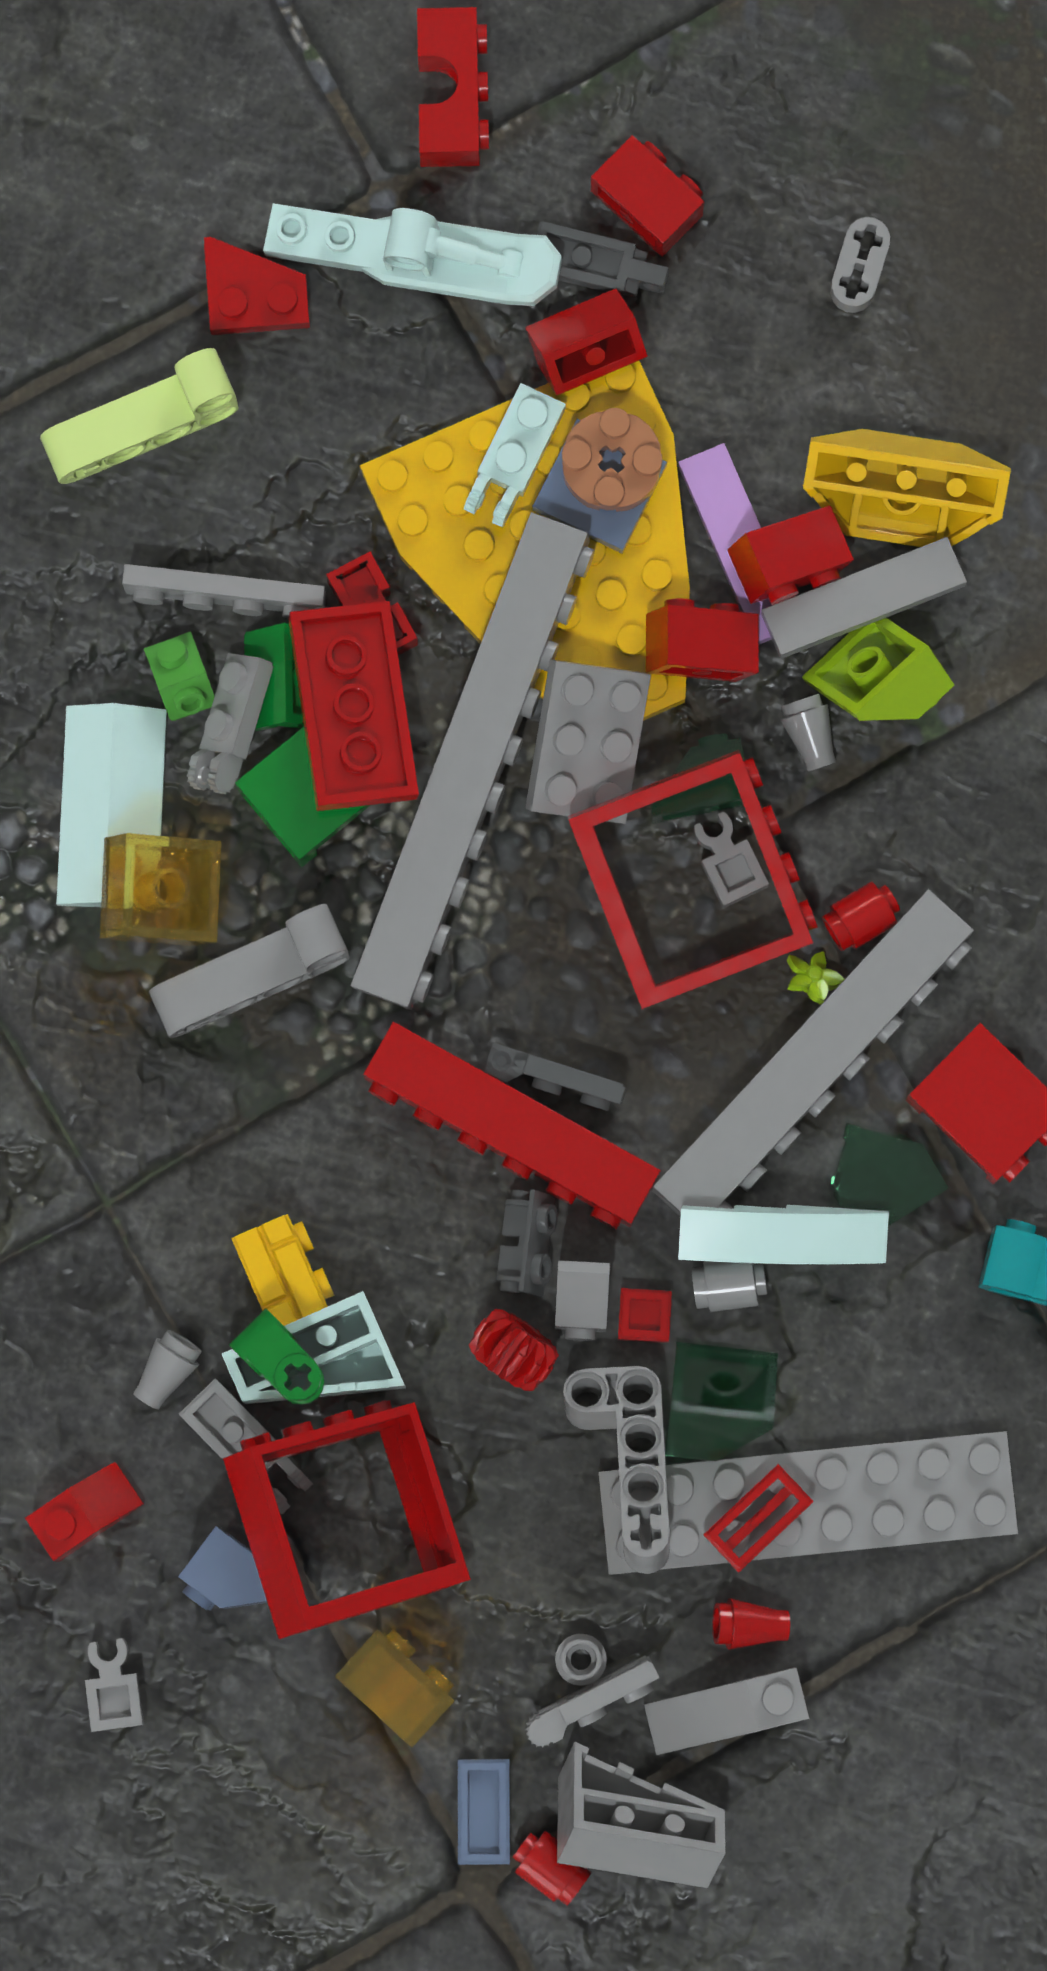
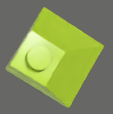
[802,618,954,721]

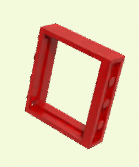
[568,750,818,1009]
[223,1400,471,1639]

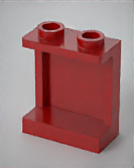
[906,1023,1047,1184]

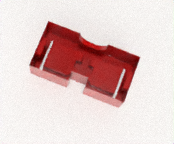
[326,551,418,655]

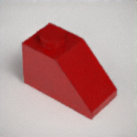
[25,1462,144,1562]

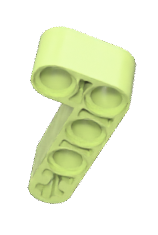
[40,348,239,484]

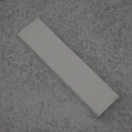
[761,537,967,659]

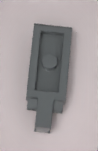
[537,221,669,297]
[484,1043,627,1111]

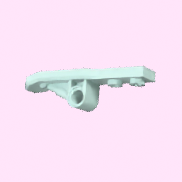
[263,203,562,306]

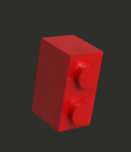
[591,135,704,257]
[525,288,648,396]
[727,505,854,605]
[646,598,759,682]

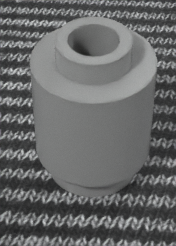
[692,1261,767,1312]

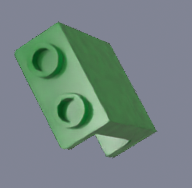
[235,727,370,868]

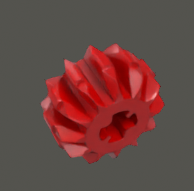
[468,1309,559,1391]

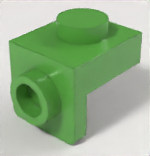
[144,631,215,721]

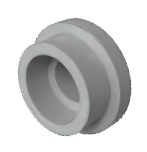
[555,1634,607,1686]

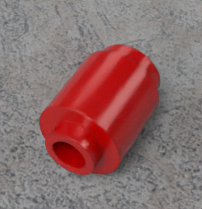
[821,881,901,951]
[512,1830,592,1906]

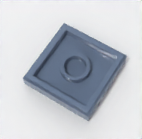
[532,419,667,554]

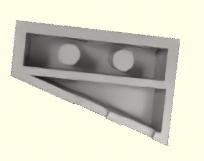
[557,1742,726,1888]

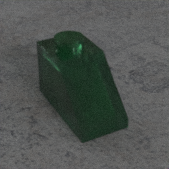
[650,733,745,824]

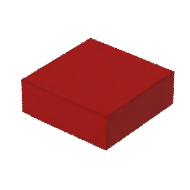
[618,1288,672,1343]

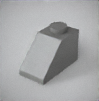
[555,1261,610,1341]

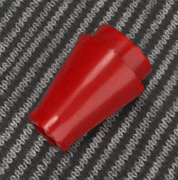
[712,1598,790,1650]

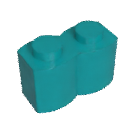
[978,1219,1047,1306]

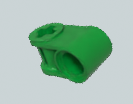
[229,1308,325,1405]

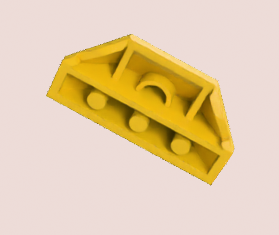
[803,429,1011,547]

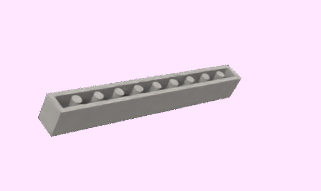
[351,512,595,1010]

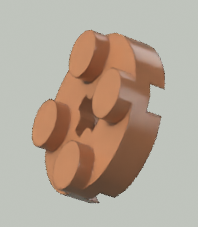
[562,408,662,512]

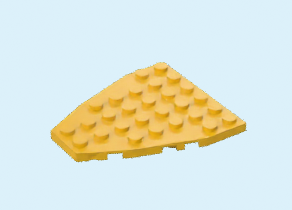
[360,361,690,721]

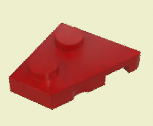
[204,237,310,335]

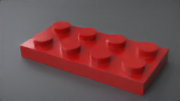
[288,601,419,811]

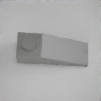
[644,1667,809,1755]

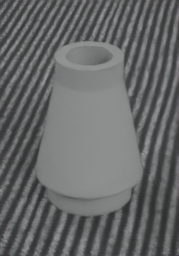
[780,694,836,771]
[133,1330,202,1410]

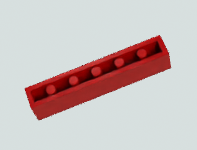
[363,1021,661,1230]

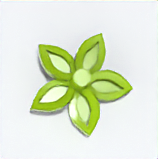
[787,951,845,1005]

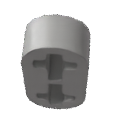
[830,217,890,313]

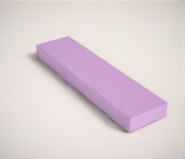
[678,443,772,645]

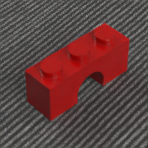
[417,7,489,167]

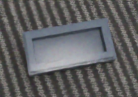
[458,1759,510,1865]

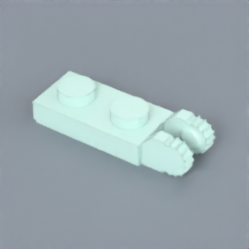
[464,383,566,528]

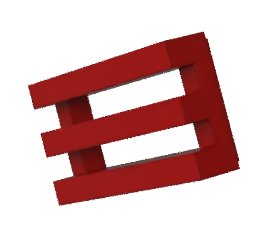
[703,1464,814,1573]

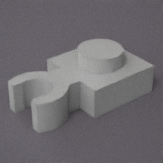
[694,812,769,908]
[85,1638,144,1732]

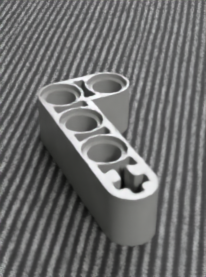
[149,904,350,1038]
[563,1366,670,1574]

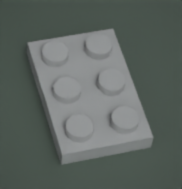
[525,659,651,824]

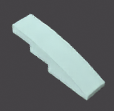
[678,1205,889,1264]

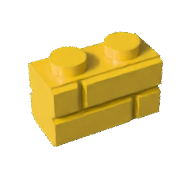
[231,1214,335,1326]

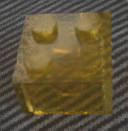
[100,833,221,946]
[335,1629,456,1748]

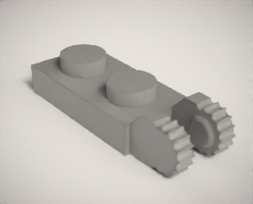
[186,653,274,794]
[179,1378,313,1514]
[525,1655,660,1748]

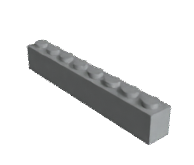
[652,889,974,1217]

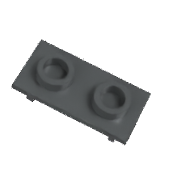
[496,1189,558,1297]

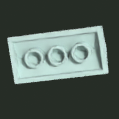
[56,703,167,909]

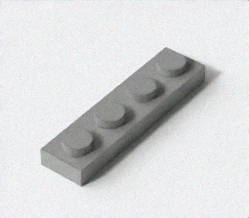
[122,564,327,619]

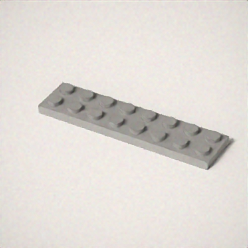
[598,1431,1018,1575]

